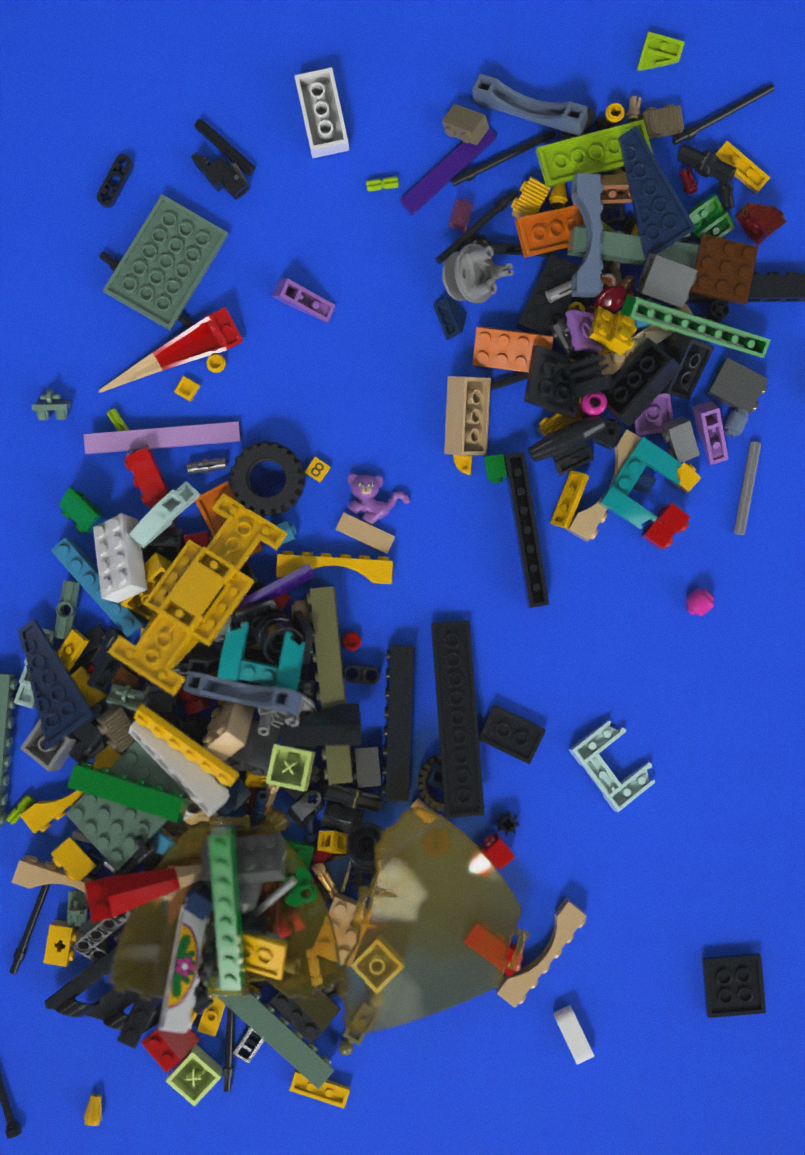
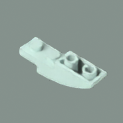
[130,481,200,548]

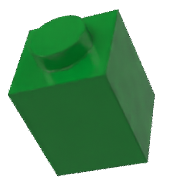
[483,454,507,484]

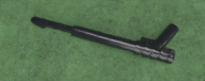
[83,835,158,909]

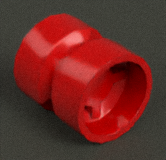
[178,687,211,715]

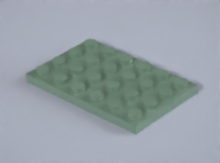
[102,194,229,331]
[66,741,190,871]

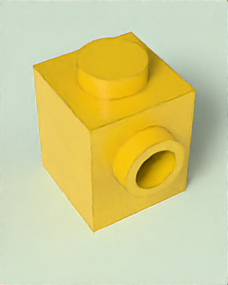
[671,462,701,493]

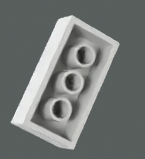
[294,67,349,159]
[93,513,147,603]

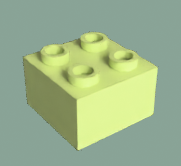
[266,744,316,791]
[165,1044,223,1106]

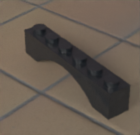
[188,642,308,681]

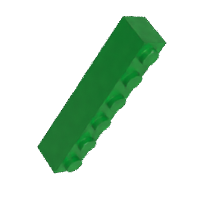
[68,761,190,823]

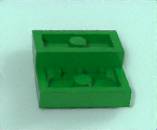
[687,193,735,244]

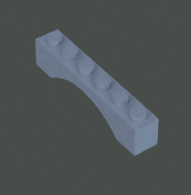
[472,74,588,136]
[572,173,603,297]
[183,671,303,715]

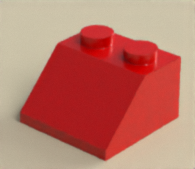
[141,1023,200,1073]

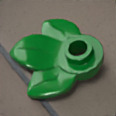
[282,866,318,907]

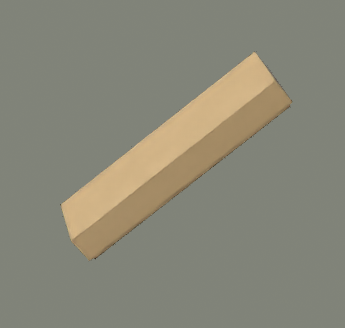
[335,512,395,554]

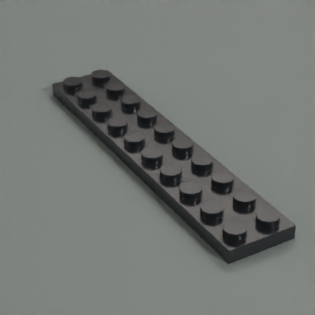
[431,621,485,818]

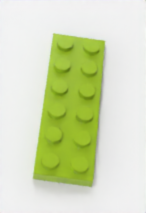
[535,119,653,188]

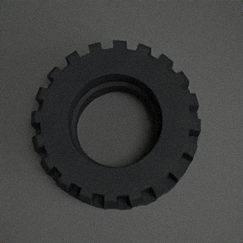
[230,441,305,516]

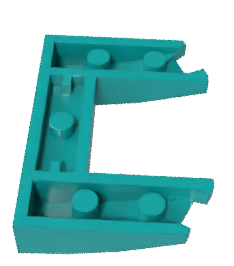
[599,437,682,529]
[218,622,305,692]

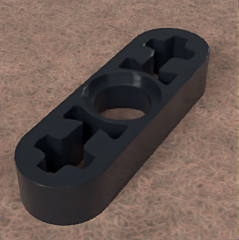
[97,154,134,208]

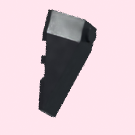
[280,703,362,746]

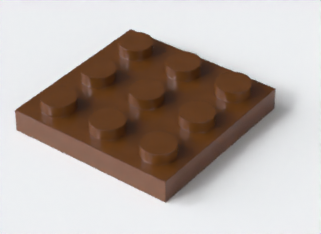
[689,234,759,305]

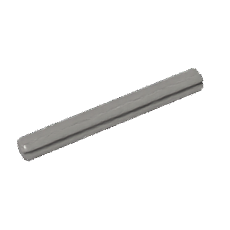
[734,441,761,535]

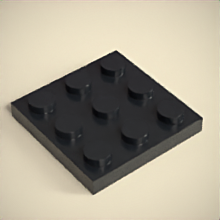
[524,344,580,419]
[701,953,766,1018]

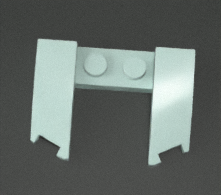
[568,721,655,812]

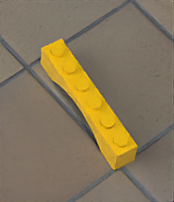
[276,551,393,584]
[20,745,125,834]

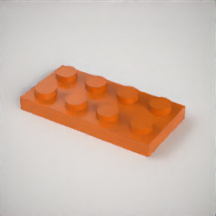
[515,205,584,258]
[472,326,554,372]
[195,481,263,557]

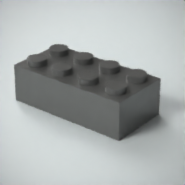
[201,833,286,888]

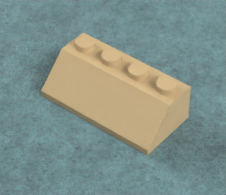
[444,376,491,456]

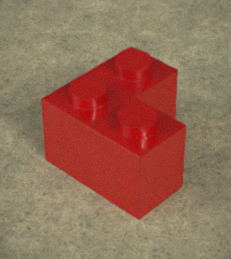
[641,503,690,550]
[468,832,515,878]

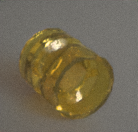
[255,807,291,835]

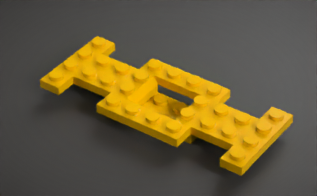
[108,493,288,696]

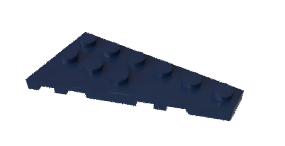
[618,125,696,261]
[18,619,96,749]

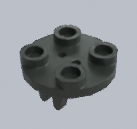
[197,940,220,982]

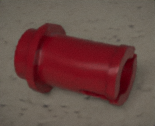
[679,168,698,195]

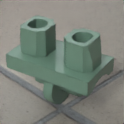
[31,389,71,420]
[106,684,147,712]
[67,890,88,927]

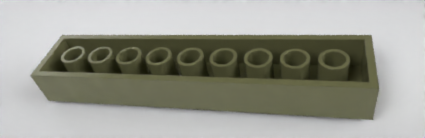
[307,586,353,785]

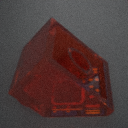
[735,203,787,247]

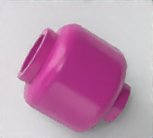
[580,391,607,416]
[686,588,715,616]

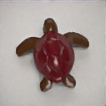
[585,273,636,314]

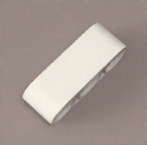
[553,1005,595,1065]

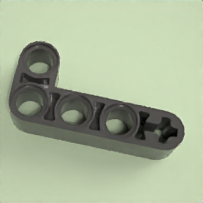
[74,910,131,962]

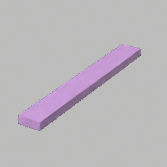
[84,422,240,454]

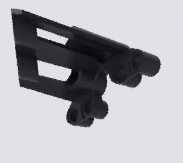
[44,922,214,1033]

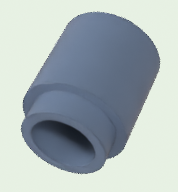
[723,408,749,438]

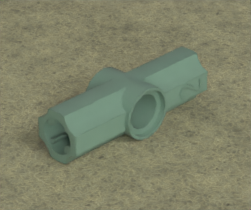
[53,580,81,639]

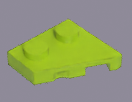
[636,32,685,71]

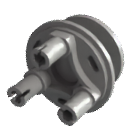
[442,244,513,303]
[258,679,317,748]

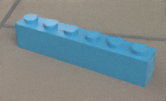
[50,538,147,637]

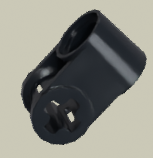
[287,790,325,828]

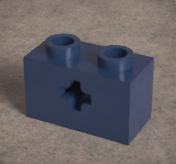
[183,880,214,921]

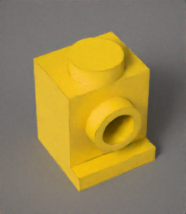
[317,831,348,854]

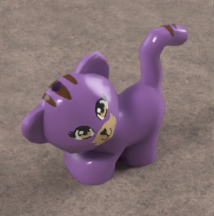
[348,474,410,525]

